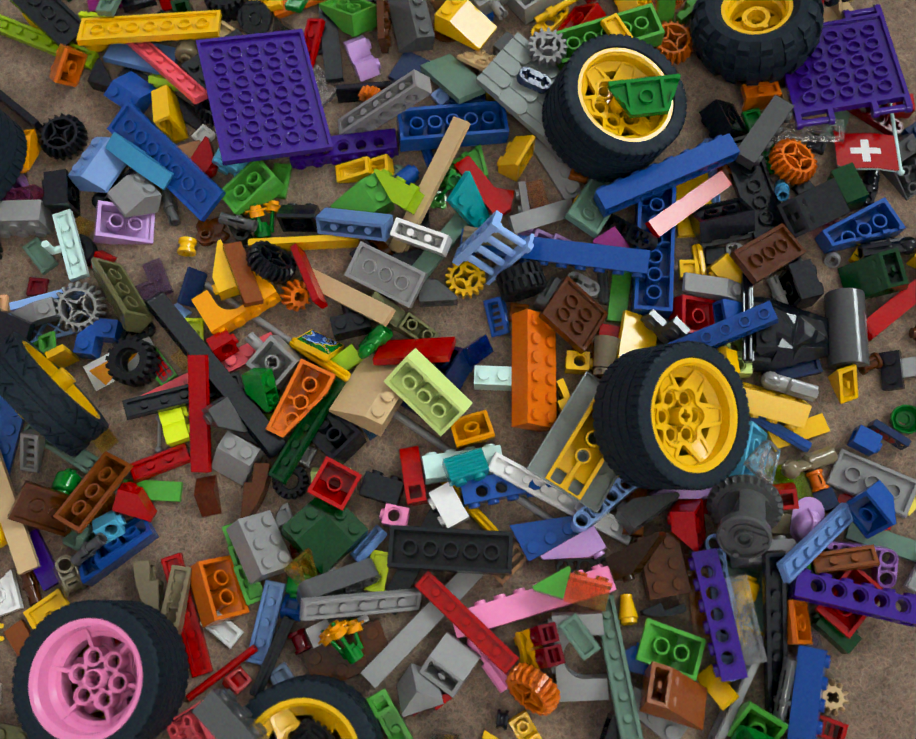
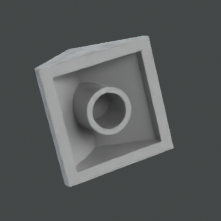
[396,663,444,717]

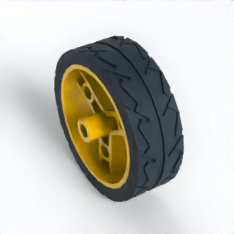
[0,332,109,457]

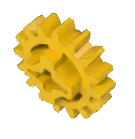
[445,261,486,299]

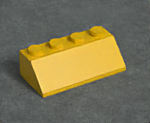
[742,381,812,429]

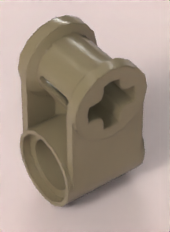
[53,555,86,597]

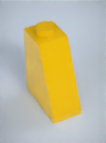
[151,85,189,144]

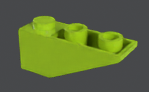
[374,168,425,215]

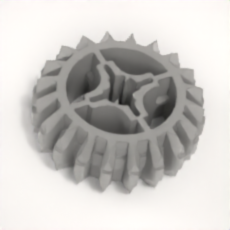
[53,281,107,332]

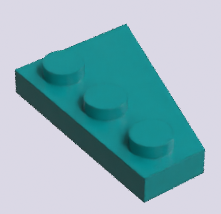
[446,171,490,228]

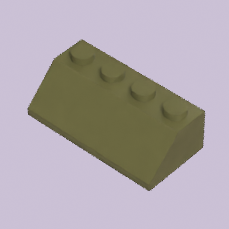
[91,257,154,333]

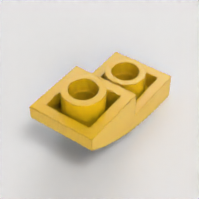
[508,710,542,739]

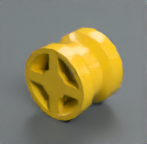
[177,236,197,257]

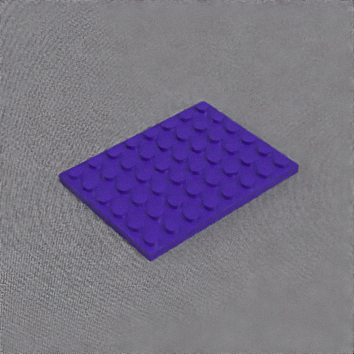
[196,29,333,166]

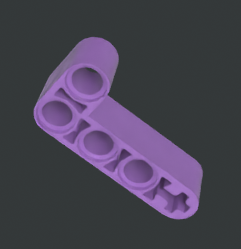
[822,540,899,588]

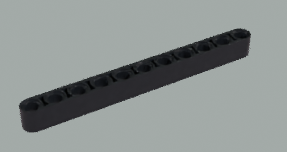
[144,291,286,459]

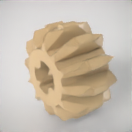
[822,679,849,716]

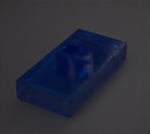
[462,334,494,367]

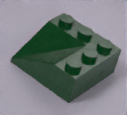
[281,497,369,575]

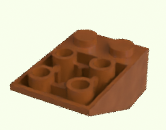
[639,661,707,731]

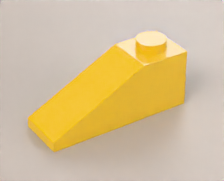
[211,239,240,301]

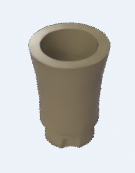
[593,335,621,378]

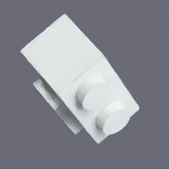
[428,482,469,528]

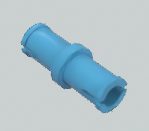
[774,179,790,201]

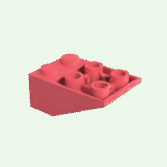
[167,700,216,739]

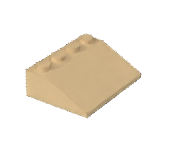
[329,354,403,437]

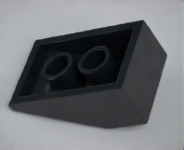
[296,412,367,464]

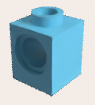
[92,510,127,544]

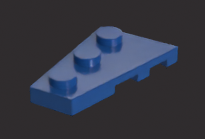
[509,516,578,562]

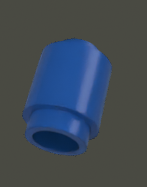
[394,164,420,185]

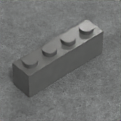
[735,95,794,170]

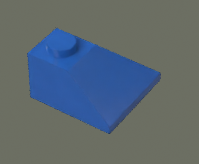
[845,480,896,539]

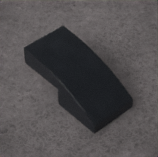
[640,603,687,617]

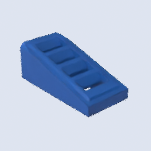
[483,296,510,337]

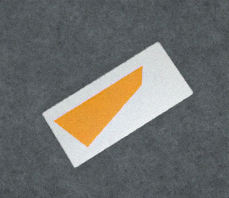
[83,336,154,391]

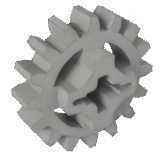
[527,28,568,67]

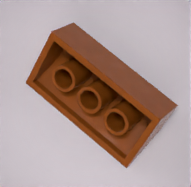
[53,451,133,535]

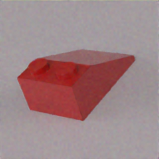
[814,569,882,639]

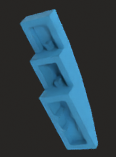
[105,132,174,190]

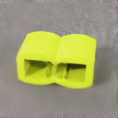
[158,406,190,447]

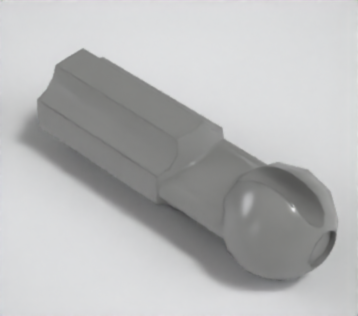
[760,371,819,402]

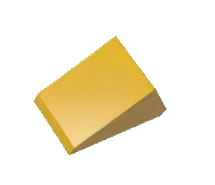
[828,364,858,404]

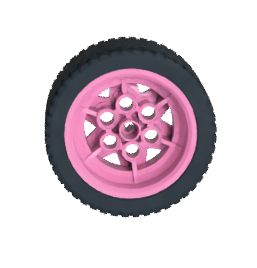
[12,600,189,739]

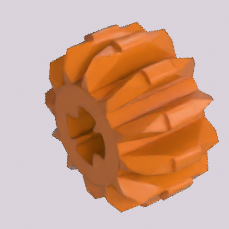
[279,279,311,312]

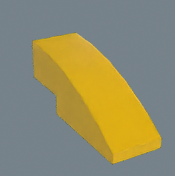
[335,154,394,183]

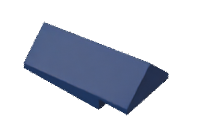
[78,517,159,587]

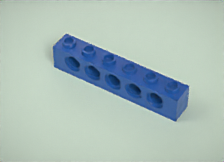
[664,301,779,349]
[459,467,552,509]

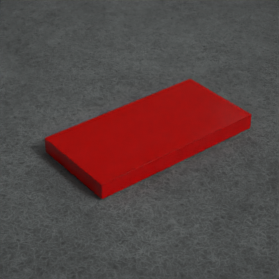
[372,337,456,366]

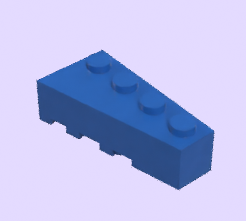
[815,197,906,254]

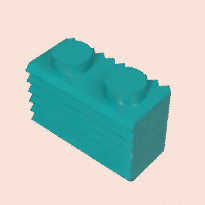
[442,447,489,487]

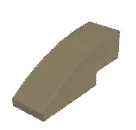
[133,560,164,613]

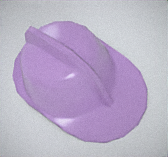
[790,497,825,543]

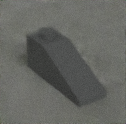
[615,492,680,536]

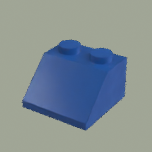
[104,71,157,114]

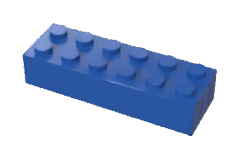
[396,101,509,152]

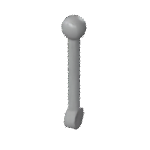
[155,414,163,453]

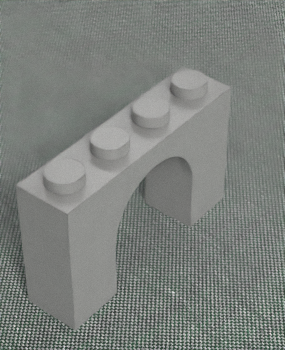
[548,610,609,702]

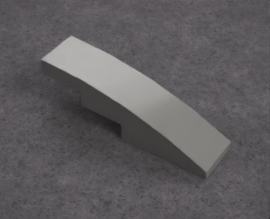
[508,198,573,234]

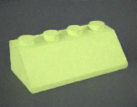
[383,348,472,436]

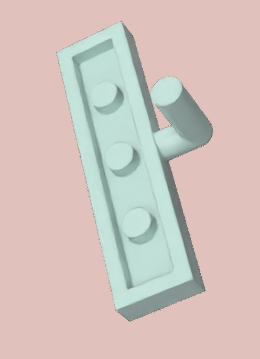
[41,209,90,282]

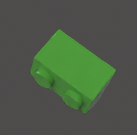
[727,701,789,739]

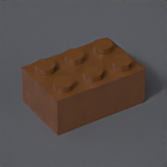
[634,532,691,601]

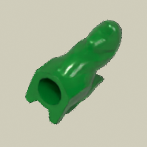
[358,323,393,359]

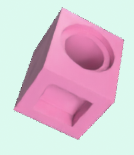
[379,503,411,527]

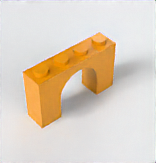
[191,271,282,335]

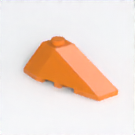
[266,359,336,438]

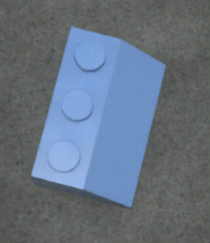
[67,137,127,193]

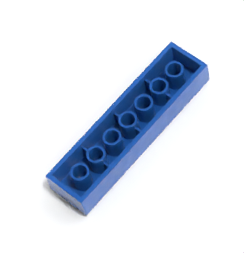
[631,169,676,319]

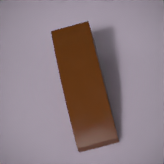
[240,463,272,518]

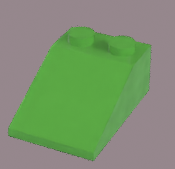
[319,0,377,37]
[222,160,286,215]
[330,173,395,214]
[635,618,706,681]

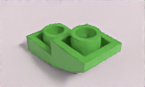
[675,0,697,25]

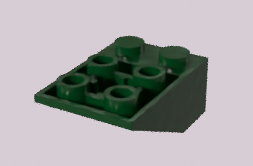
[838,248,909,300]

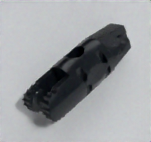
[862,170,880,206]

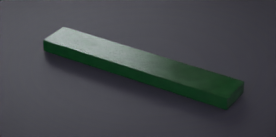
[267,377,346,485]

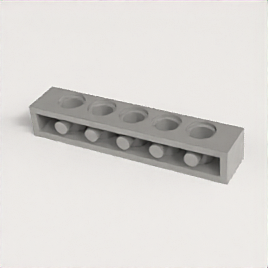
[338,69,432,135]

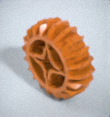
[653,20,694,65]
[768,138,818,186]
[505,663,561,716]

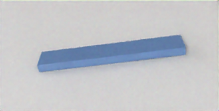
[776,503,853,583]

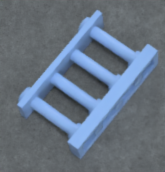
[452,210,535,285]

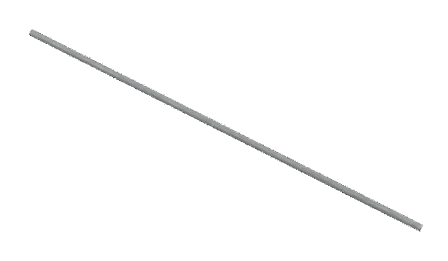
[204,280,554,520]

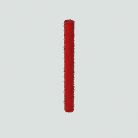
[186,645,258,702]

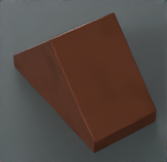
[194,475,222,517]

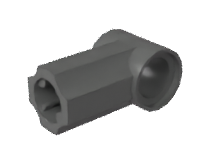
[533,276,562,311]

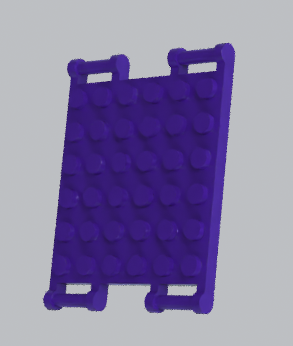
[783,4,913,130]

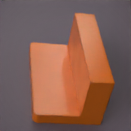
[741,81,782,112]

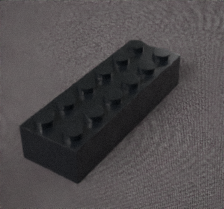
[387,525,513,576]

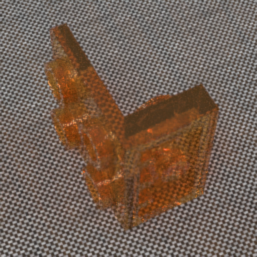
[564,571,613,612]

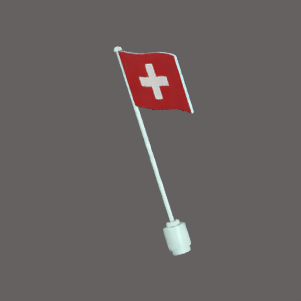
[833,103,905,176]

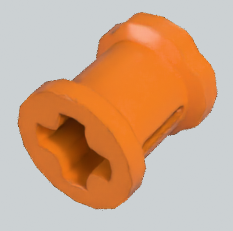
[804,468,830,493]

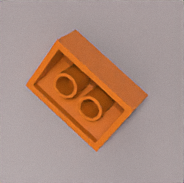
[190,555,249,628]

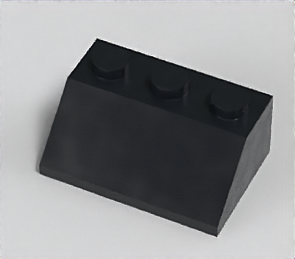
[688,197,755,243]

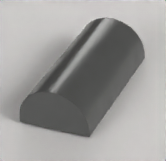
[824,288,870,370]

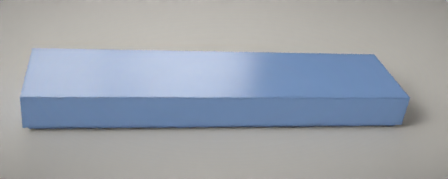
[246,579,286,665]

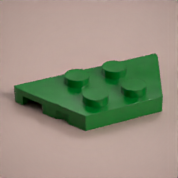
[607,74,681,118]

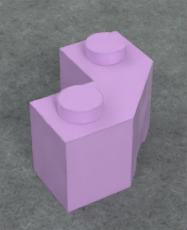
[343,35,381,82]

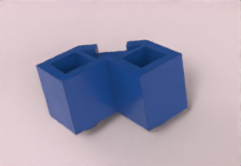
[73,318,125,360]

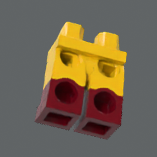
[513,622,565,669]

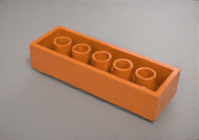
[512,308,557,432]

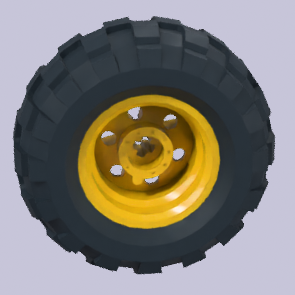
[690,0,824,86]

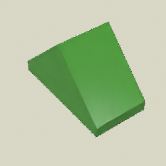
[532,566,571,600]

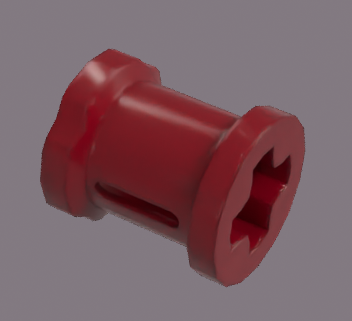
[287,628,313,655]

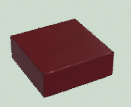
[26,277,50,297]

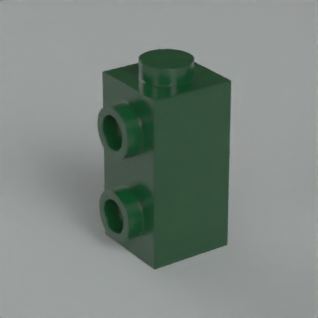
[810,611,862,654]

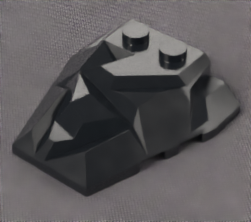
[752,297,829,372]

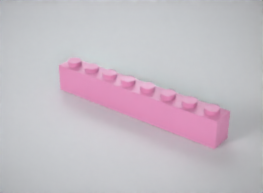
[453,564,616,639]

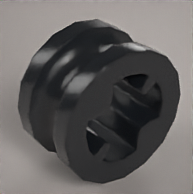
[496,709,509,730]

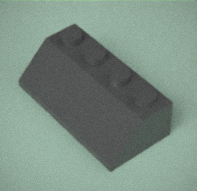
[388,0,435,53]

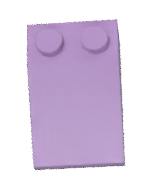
[93,200,155,244]

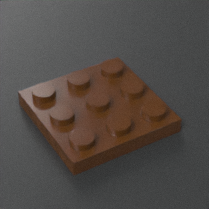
[539,276,608,354]

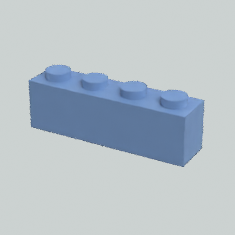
[315,207,394,242]

